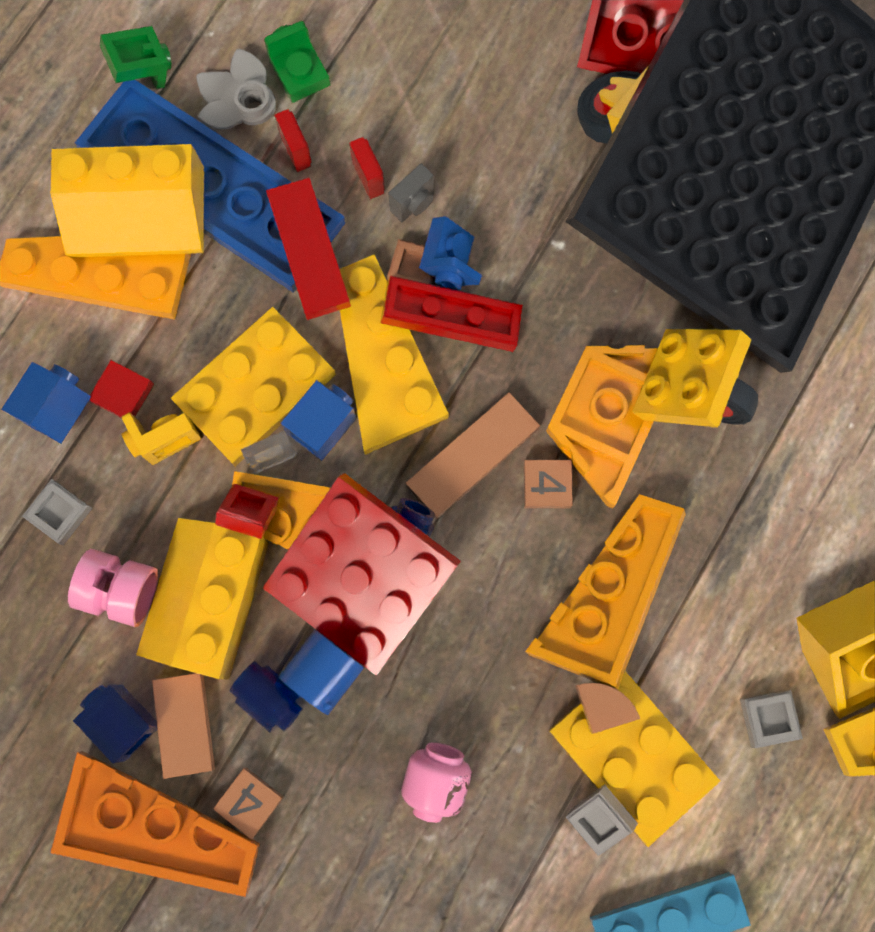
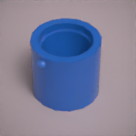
[278,630,365,715]

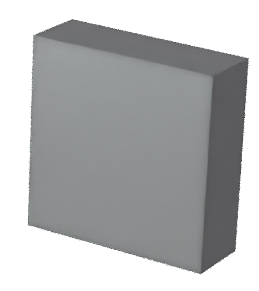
[22,479,93,546]
[740,690,803,748]
[566,784,638,856]

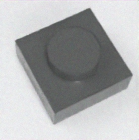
[388,163,434,223]

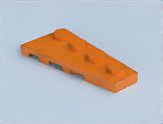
[50,751,260,897]

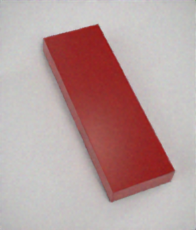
[266,177,351,320]
[380,275,523,352]

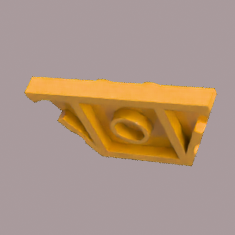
[546,345,658,509]

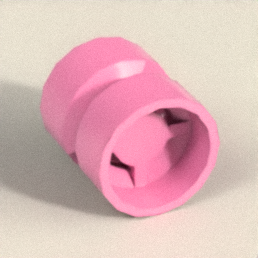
[68,549,158,627]

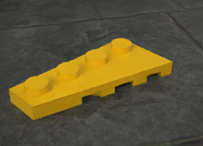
[339,254,449,455]

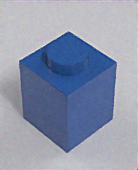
[1,362,91,444]
[281,380,356,461]

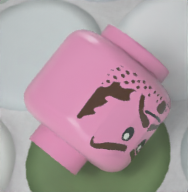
[401,743,472,823]

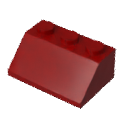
[577,0,684,74]

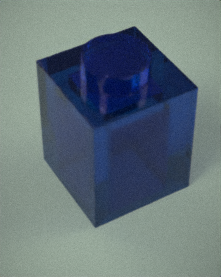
[73,684,158,764]

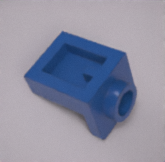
[419,216,482,290]

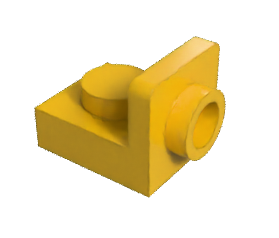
[121,412,202,465]

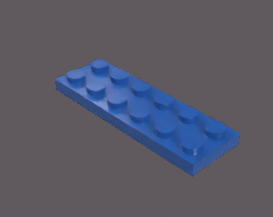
[75,80,345,293]

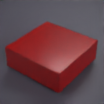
[274,109,312,172]
[349,137,385,200]
[89,360,154,419]
[215,484,279,539]

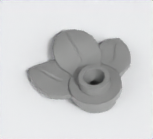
[196,49,276,129]

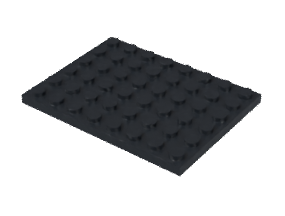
[565,0,875,373]

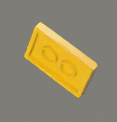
[171,307,336,467]
[548,671,720,847]

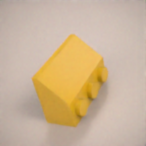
[50,144,204,257]
[136,518,269,680]
[796,580,875,719]

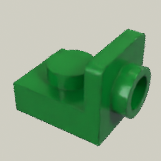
[264,21,331,103]
[100,26,172,89]

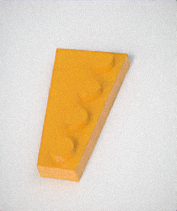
[0,236,191,320]
[525,494,686,690]

